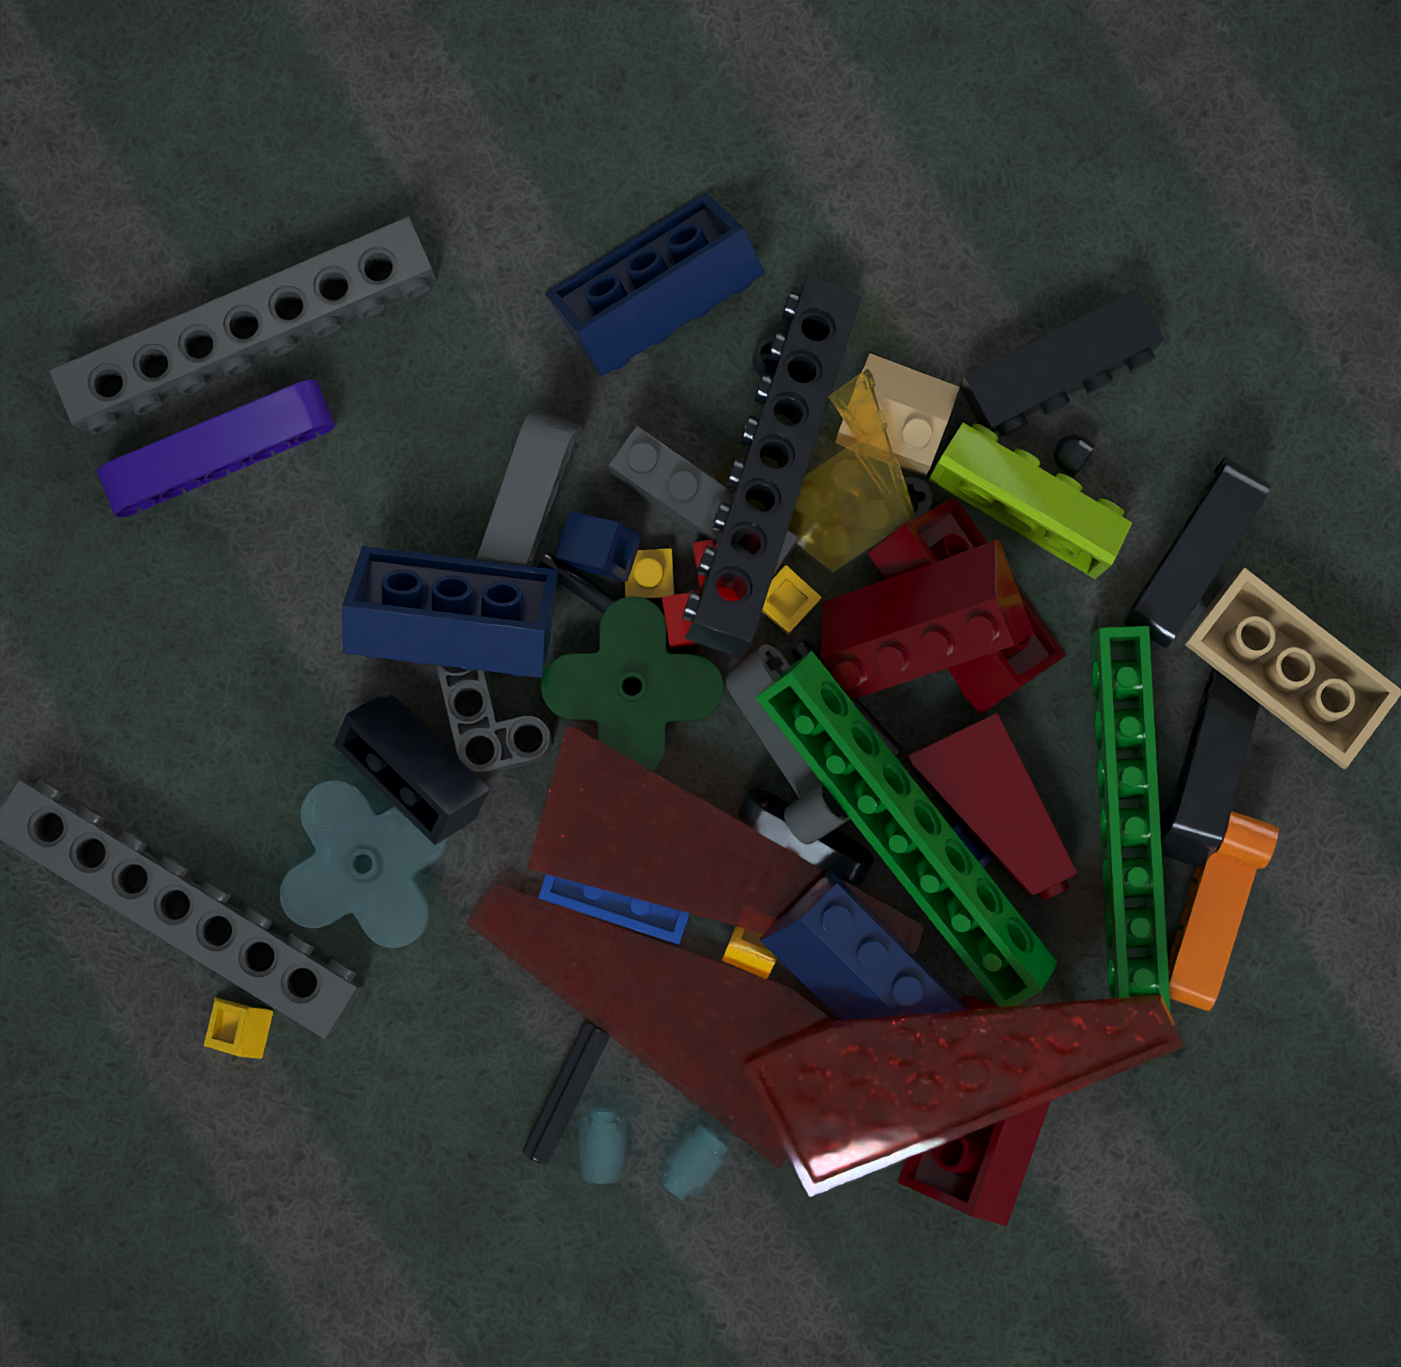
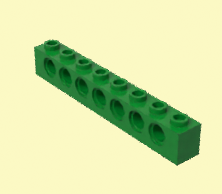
[1090,626,1171,1030]
[755,651,1058,1012]

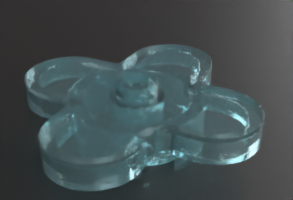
[280,780,450,948]

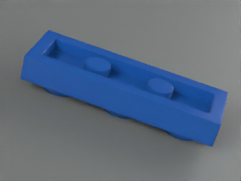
[538,851,695,945]

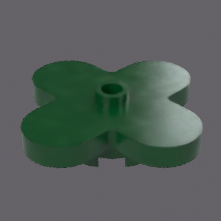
[541,596,724,779]

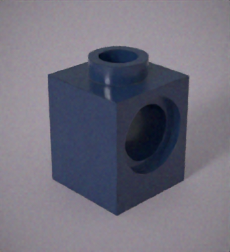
[555,511,642,582]

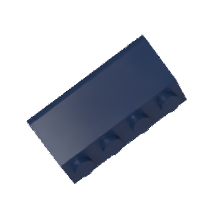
[545,192,765,376]
[342,546,558,678]
[760,870,977,1077]

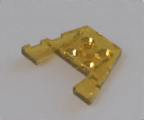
[715,369,915,572]

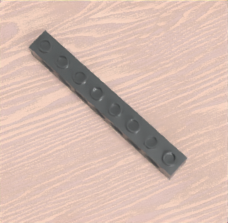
[49,216,437,434]
[0,778,363,1039]

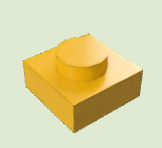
[625,548,674,600]
[762,565,822,635]

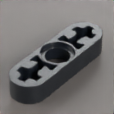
[738,789,875,885]

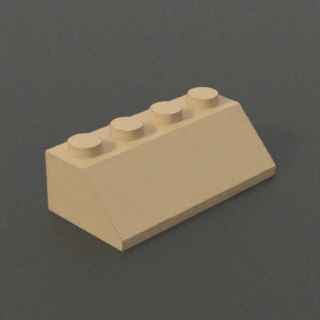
[1184,568,1401,769]

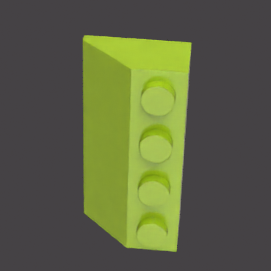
[929,423,1132,579]

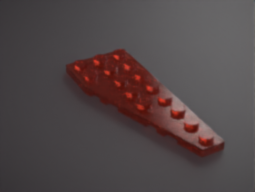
[467,884,871,1169]
[742,994,1183,1197]

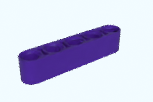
[96,380,336,518]

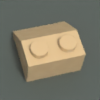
[835,353,960,477]

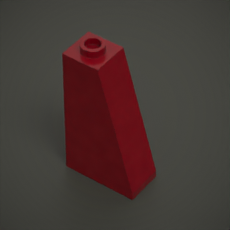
[905,713,1078,900]

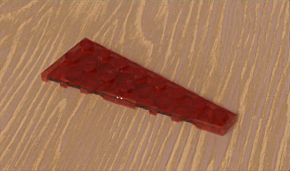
[527,726,924,955]

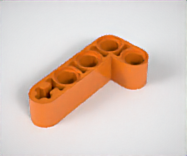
[1168,811,1279,1011]

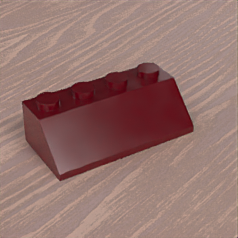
[868,497,1066,715]
[820,539,1034,700]
[897,995,1074,1226]

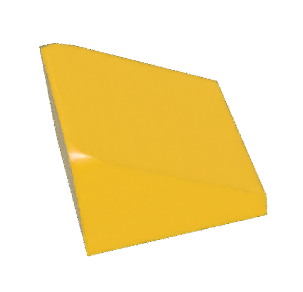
[722,905,779,979]
[204,997,273,1059]

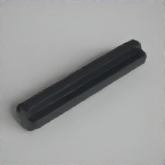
[523,1023,609,1165]

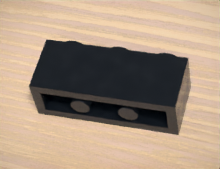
[334,690,490,845]

